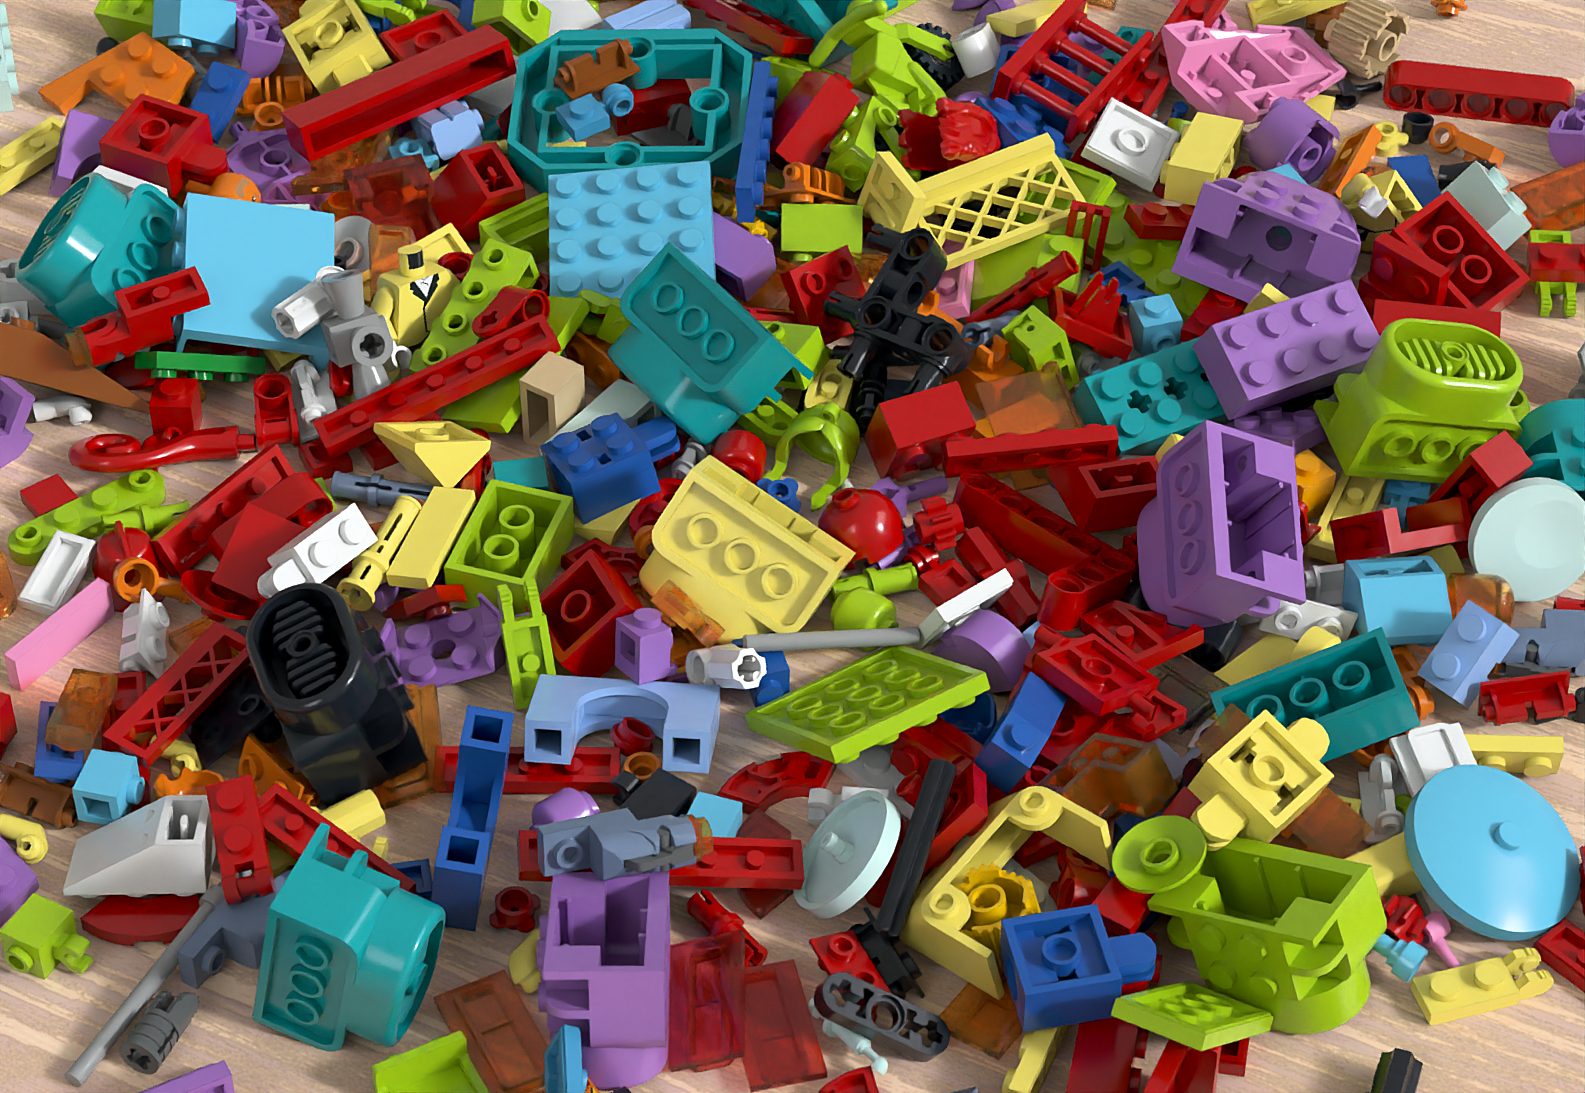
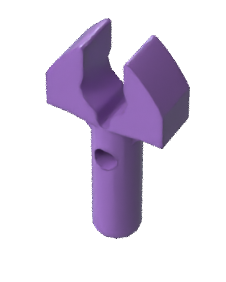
[871,476,949,518]

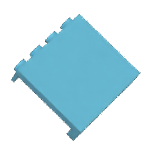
[170,193,335,372]

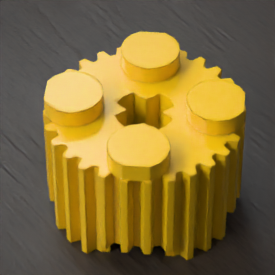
[955,863,1041,972]

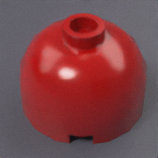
[818,487,907,570]

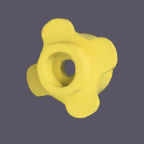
[1375,120,1409,157]

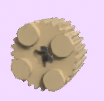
[1324,0,1411,80]

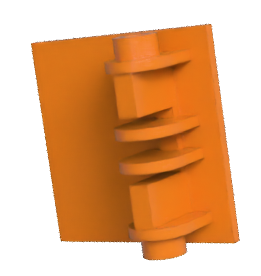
[236,63,314,117]
[758,162,855,211]

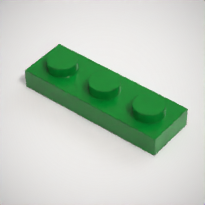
[135,351,266,383]

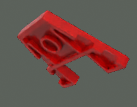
[1002,624,1187,784]

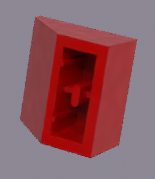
[424,142,526,243]
[1046,455,1159,534]

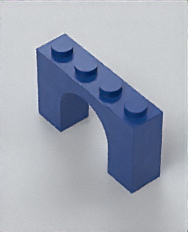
[431,705,514,931]

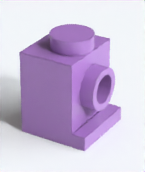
[615,608,677,685]

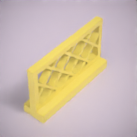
[916,132,1087,271]

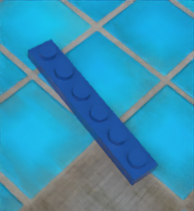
[735,61,779,223]

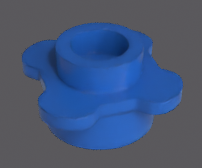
[756,478,801,513]

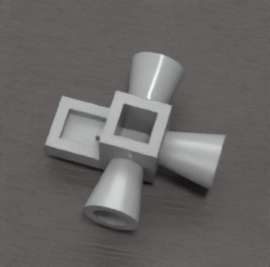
[320,269,393,401]

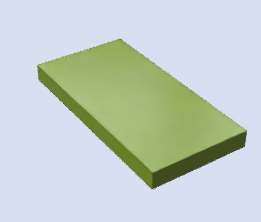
[441,296,591,434]
[1111,980,1274,1051]

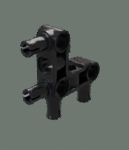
[823,223,971,396]

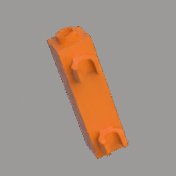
[916,290,1025,416]

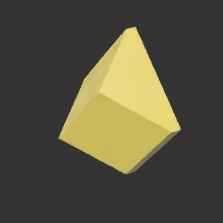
[373,421,491,488]

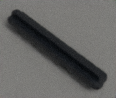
[874,759,957,939]

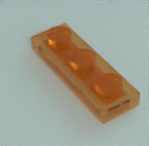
[44,668,118,751]

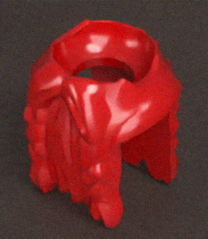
[897,97,1001,174]

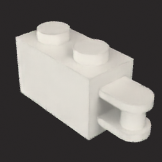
[257,503,378,599]

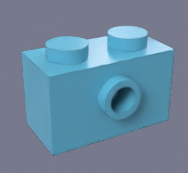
[152,0,237,57]

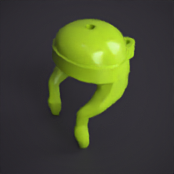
[763,402,860,512]

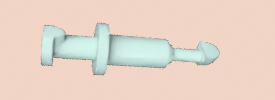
[807,997,888,1075]

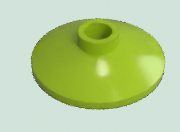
[1112,815,1207,894]

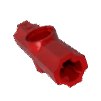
[954,526,1040,633]

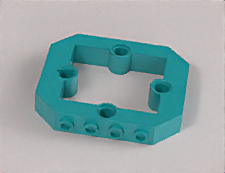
[507,28,753,194]

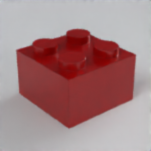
[864,381,976,482]
[526,549,644,678]

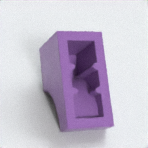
[49,109,116,197]

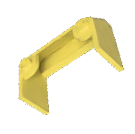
[900,786,1114,1000]

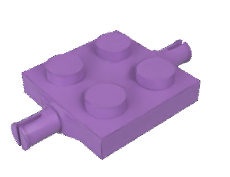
[1225,405,1328,456]

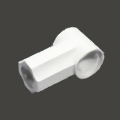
[271,266,344,340]
[685,643,767,689]

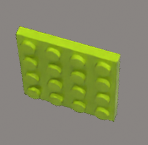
[744,645,990,764]

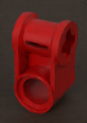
[471,285,550,340]
[253,372,300,452]
[1048,847,1111,910]

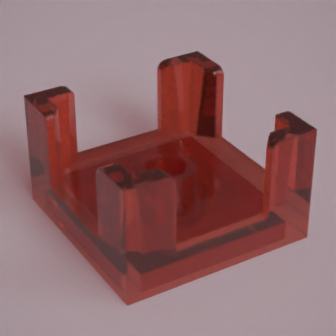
[343,153,437,257]

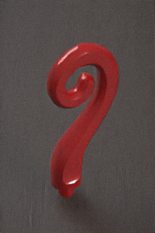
[68,426,256,473]

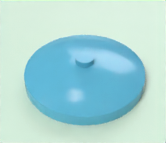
[1404,764,1581,941]

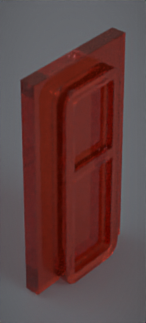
[668,929,745,1073]
[719,959,828,1092]

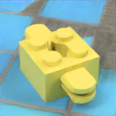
[282,0,392,95]
[1187,709,1334,851]

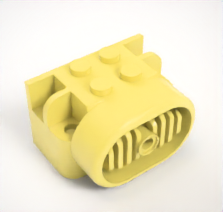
[639,455,855,645]

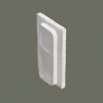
[1389,722,1477,799]

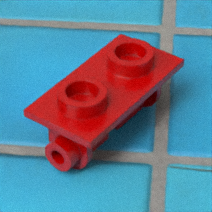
[1477,670,1576,726]
[809,930,892,1022]

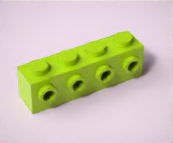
[408,238,540,375]

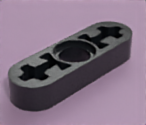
[814,972,950,1062]

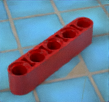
[1383,60,1575,128]

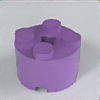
[1244,97,1339,185]

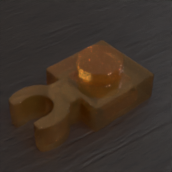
[650,579,725,649]

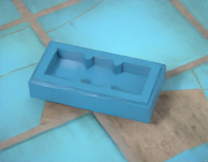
[544,1024,588,1093]

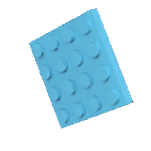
[548,161,716,299]

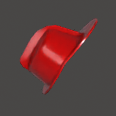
[92,520,168,613]

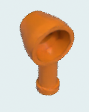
[113,557,192,605]

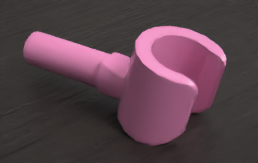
[1420,910,1461,969]

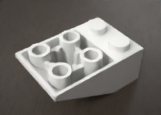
[63,795,216,898]

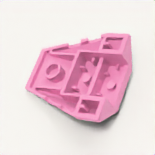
[1161,20,1347,126]

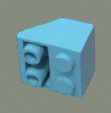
[1342,555,1453,649]

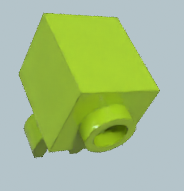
[0,893,94,980]

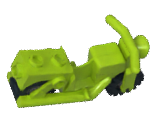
[808,0,965,192]

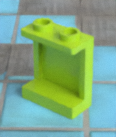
[371,1031,489,1093]

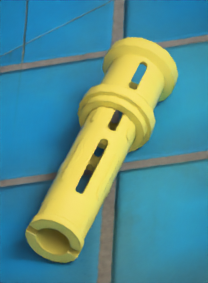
[336,495,422,611]

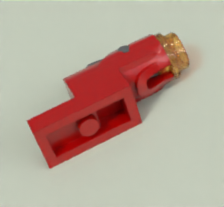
[64,266,211,368]

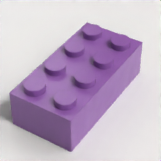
[1192,279,1380,420]

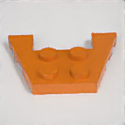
[38,31,197,116]

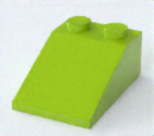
[970,234,1085,317]

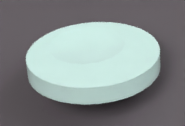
[1468,477,1585,602]
[794,790,901,919]

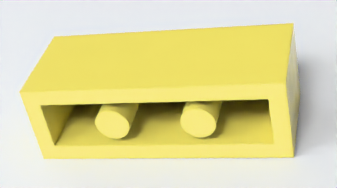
[1160,112,1244,206]

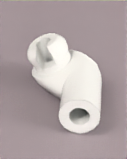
[32,395,92,426]

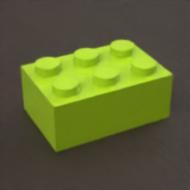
[444,479,575,616]

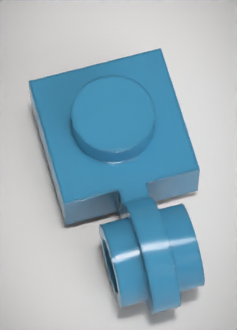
[556,83,634,142]
[1383,479,1432,531]

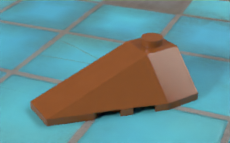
[0,316,150,414]

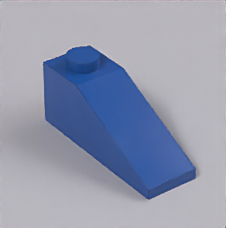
[973,671,1068,794]

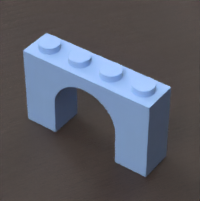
[524,674,720,774]

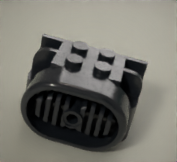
[246,583,429,807]

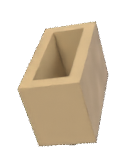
[519,351,586,449]

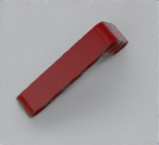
[952,471,1135,631]

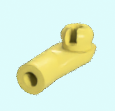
[150,734,202,778]
[0,813,49,864]
[508,929,541,993]

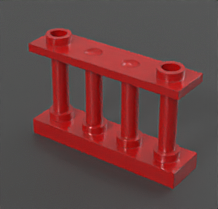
[990,0,1154,144]

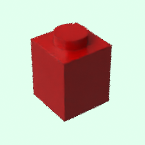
[149,377,203,434]

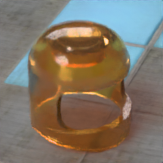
[1446,572,1515,626]

